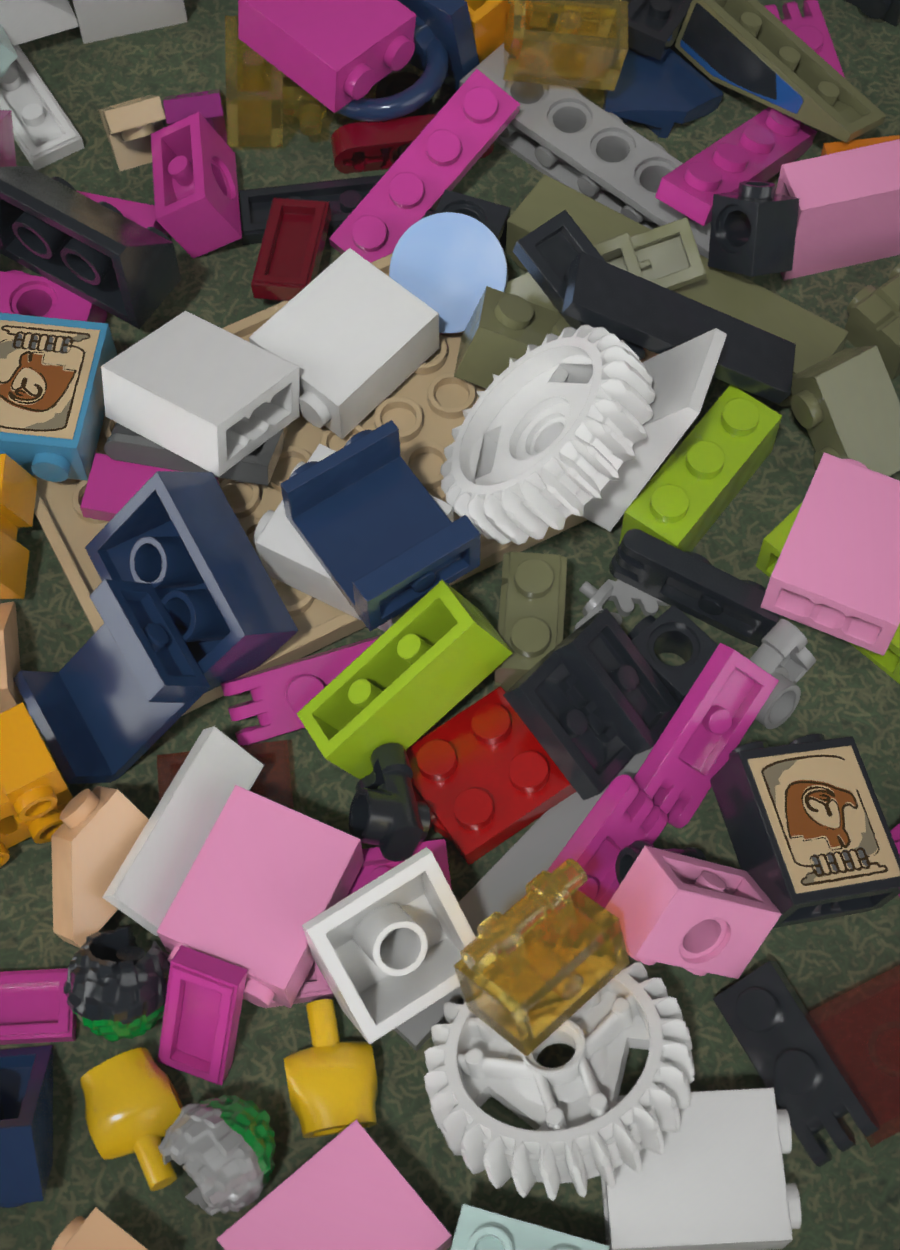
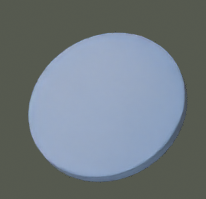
[389,212,508,334]

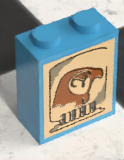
[0,313,117,482]

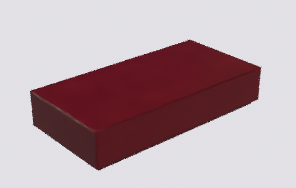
[251,198,332,301]

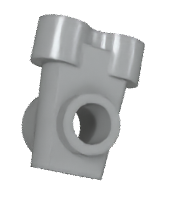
[744,619,816,729]

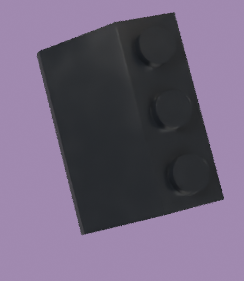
[0,166,181,329]

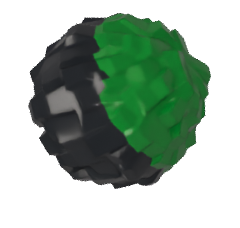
[63,925,170,1042]

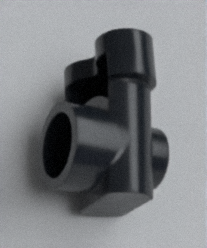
[349,743,430,861]

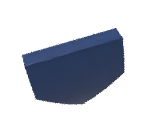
[600,43,724,138]

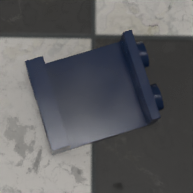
[280,420,481,632]
[13,579,210,784]

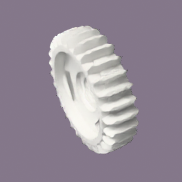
[440,324,655,545]
[424,941,695,1201]

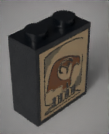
[710,733,900,928]

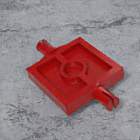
[406,686,577,865]

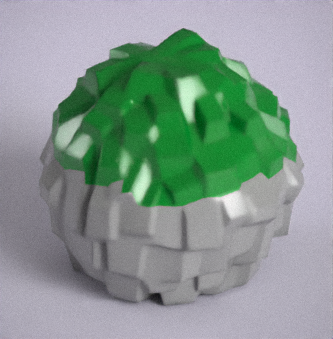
[158,1095,276,1216]

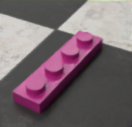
[329,68,520,263]
[655,107,817,226]

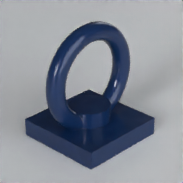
[337,0,479,122]

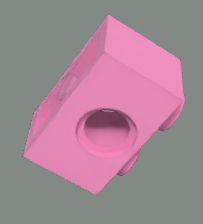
[603,846,782,979]

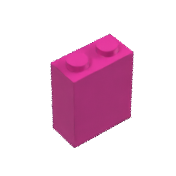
[238,0,416,113]

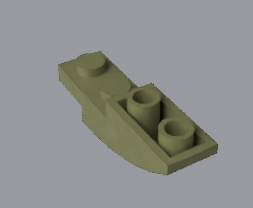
[505,217,706,314]

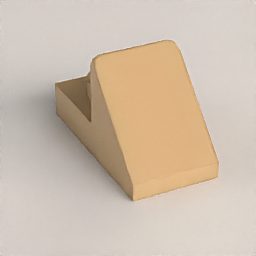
[98,95,166,171]

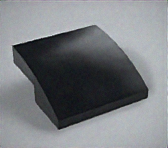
[503,608,680,801]

